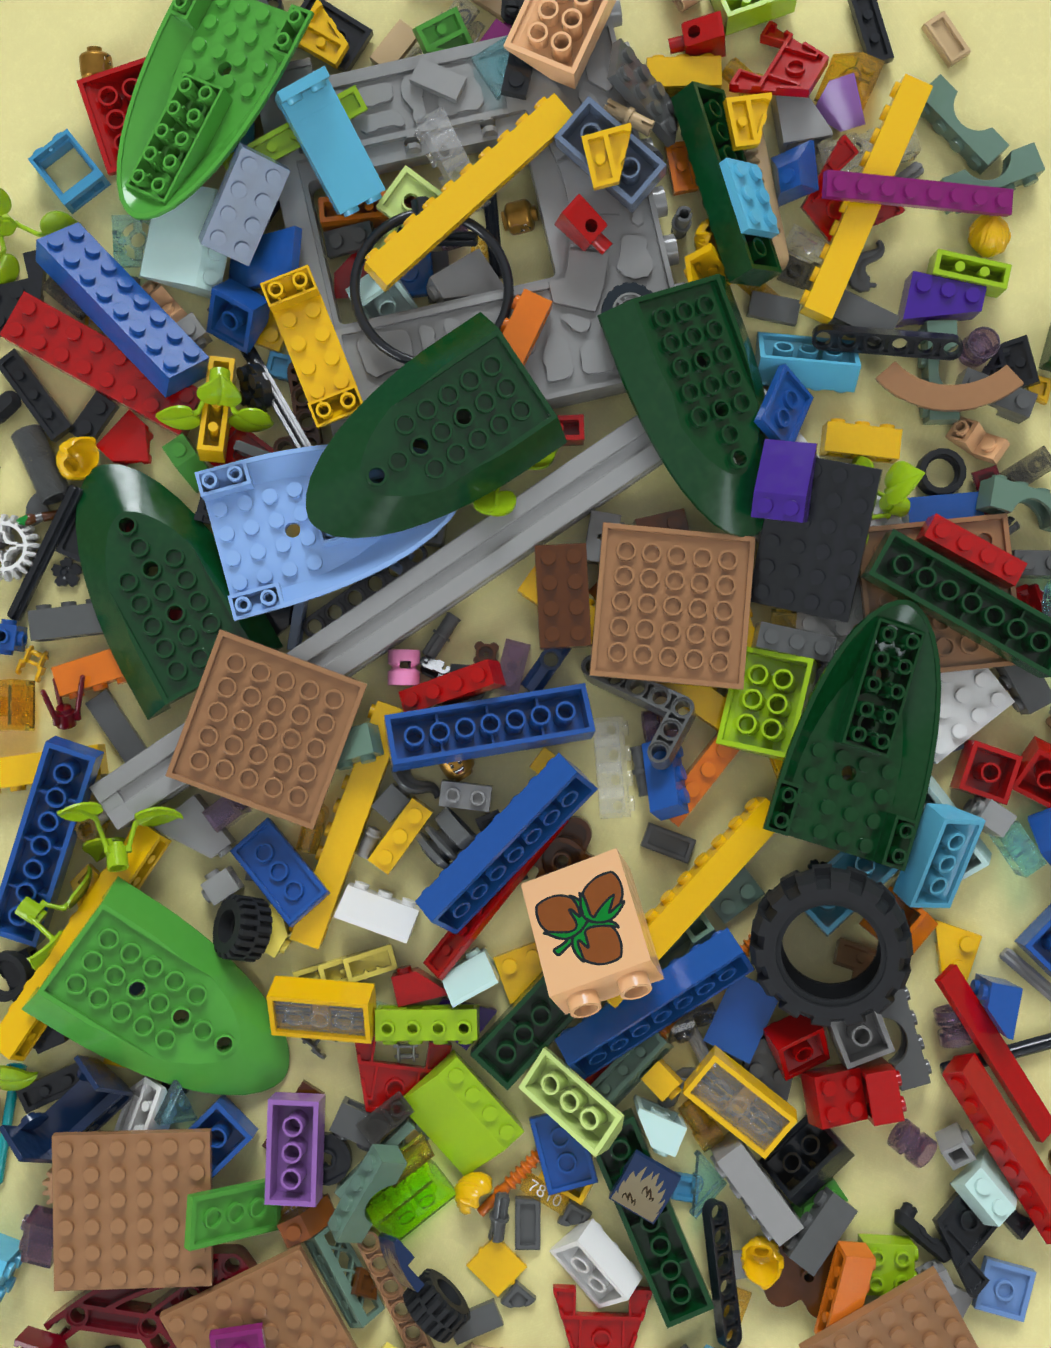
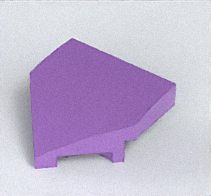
[815,72,866,132]

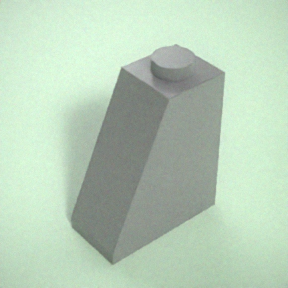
[770,95,833,153]
[426,248,504,303]
[154,794,236,858]

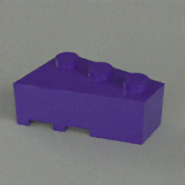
[895,271,987,328]

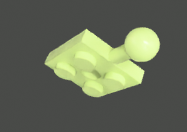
[373,165,442,250]

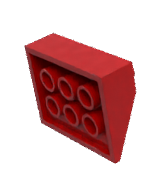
[76,57,146,176]

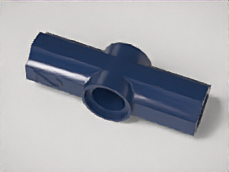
[520,648,572,692]

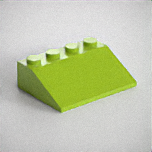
[716,647,818,761]
[398,1049,524,1176]

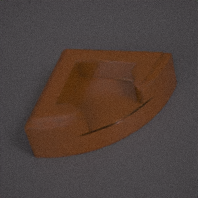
[351,1267,377,1300]

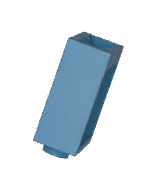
[28,129,111,214]

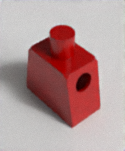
[668,10,726,57]
[554,194,613,255]

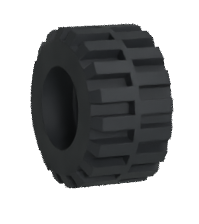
[213,894,273,962]
[403,1268,471,1343]

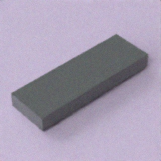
[85,689,147,763]

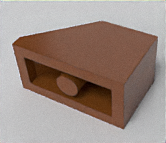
[277,1193,335,1249]

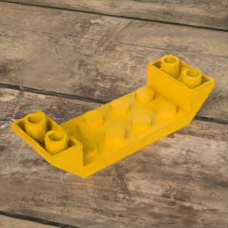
[260,265,363,429]

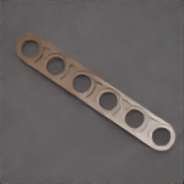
[357,1227,435,1348]

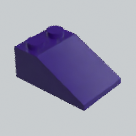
[751,439,818,523]

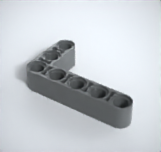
[581,655,696,770]

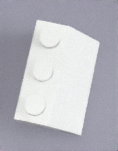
[334,880,420,944]
[550,1218,643,1309]

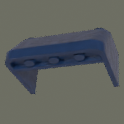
[0,1055,134,1163]

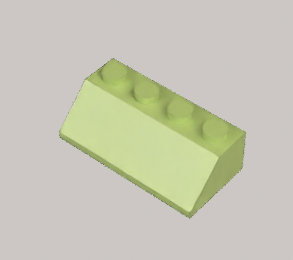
[518,1047,625,1157]

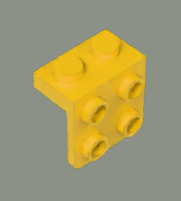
[684,243,733,285]

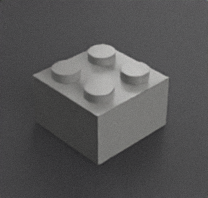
[827,1011,895,1069]

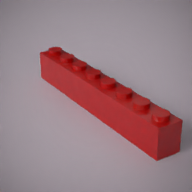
[942,1053,1051,1244]

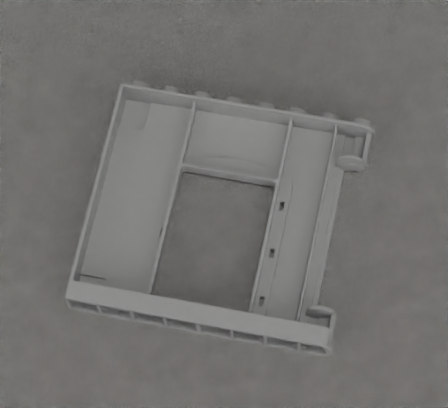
[260,0,702,436]

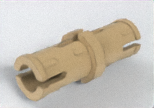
[603,98,655,137]

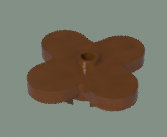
[534,816,594,878]
[764,1242,836,1318]

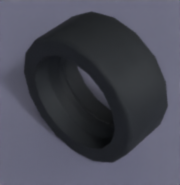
[916,448,966,496]
[0,950,33,1002]

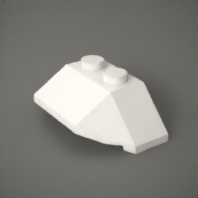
[114,1076,176,1131]

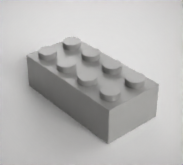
[710,1132,804,1247]

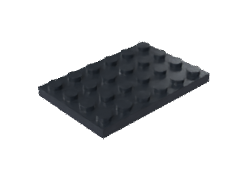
[751,457,883,623]

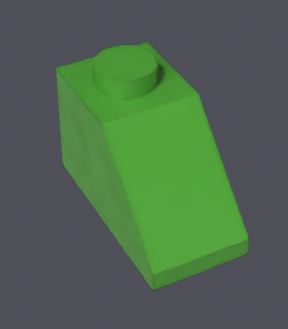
[162,433,209,493]

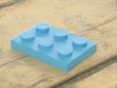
[719,158,780,239]

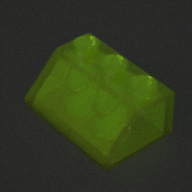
[366,1153,455,1241]

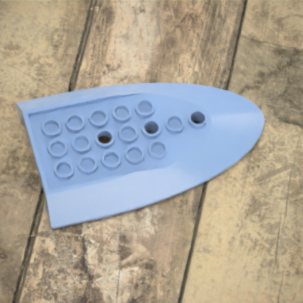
[194,444,457,621]

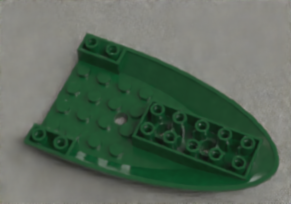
[598,274,768,537]
[306,312,567,538]
[76,464,284,720]
[763,600,941,871]

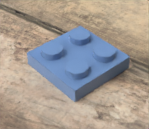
[971,1255,1037,1322]

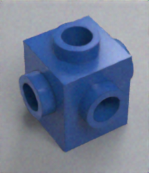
[0,619,28,656]

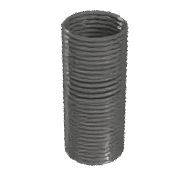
[11,424,69,505]

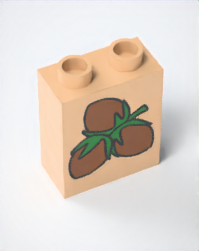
[521,848,664,1018]

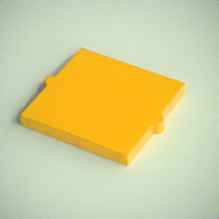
[466,1237,527,1297]

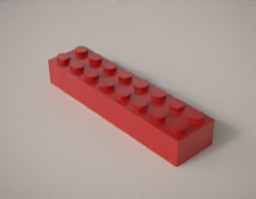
[0,291,201,436]

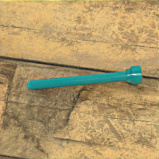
[0,1063,27,1184]

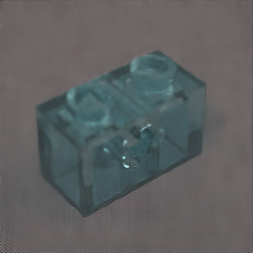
[988,820,1047,877]

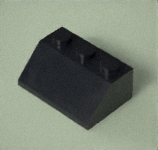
[758,1115,855,1208]

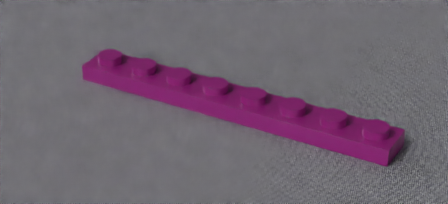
[822,170,1014,217]

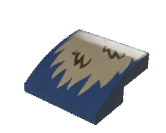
[609,1150,681,1224]
[378,1232,425,1293]

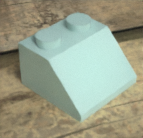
[345,274,418,319]
[442,947,499,1007]
[633,1094,687,1157]
[950,1149,1018,1227]

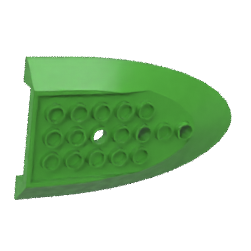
[117,0,314,220]
[21,876,289,1095]

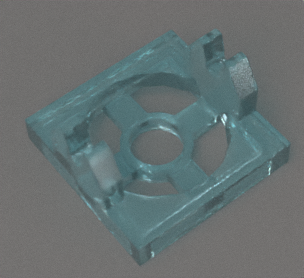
[112,215,150,268]

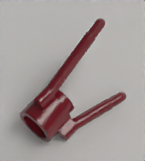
[41,675,85,730]

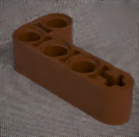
[273,362,324,452]

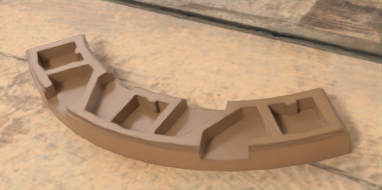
[875,361,1024,412]

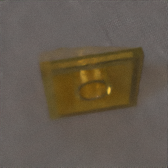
[814,52,885,110]

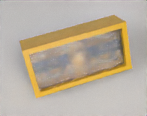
[266,976,377,1044]
[683,1045,798,1159]

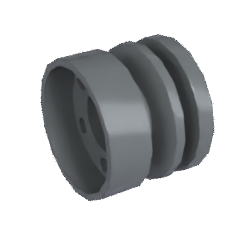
[415,807,476,869]

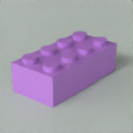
[264,1092,326,1207]

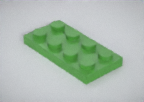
[184,1178,281,1251]

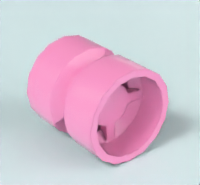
[388,649,420,686]

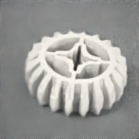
[0,514,41,582]

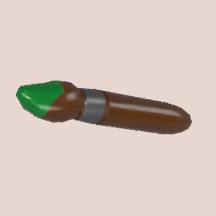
[16,509,58,526]

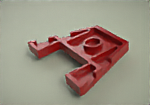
[729,20,829,98]
[800,134,905,243]
[355,1033,452,1117]
[553,1284,652,1348]

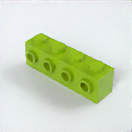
[375,1004,480,1045]

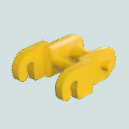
[15,645,49,683]

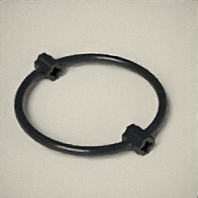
[350,196,514,364]

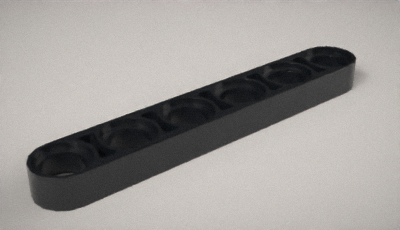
[812,324,963,360]
[303,545,428,637]
[702,1198,742,1348]

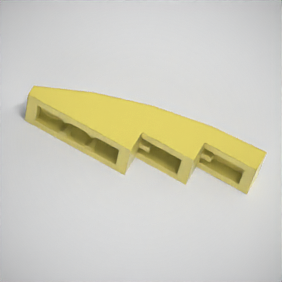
[292,944,398,982]

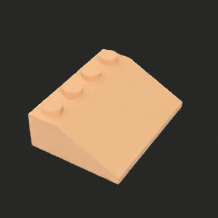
[503,0,616,89]

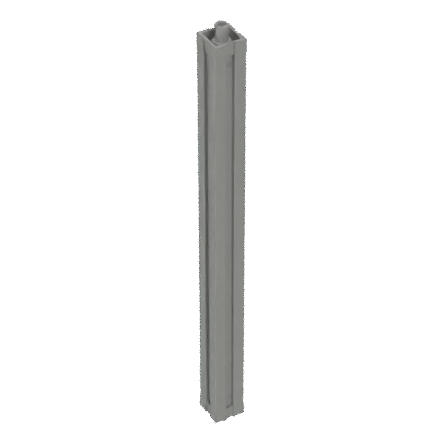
[89,415,664,830]

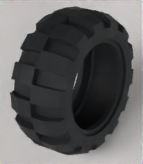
[749,863,914,1027]

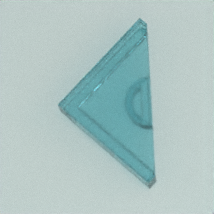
[472,34,510,101]
[154,1080,197,1125]
[689,1150,727,1219]

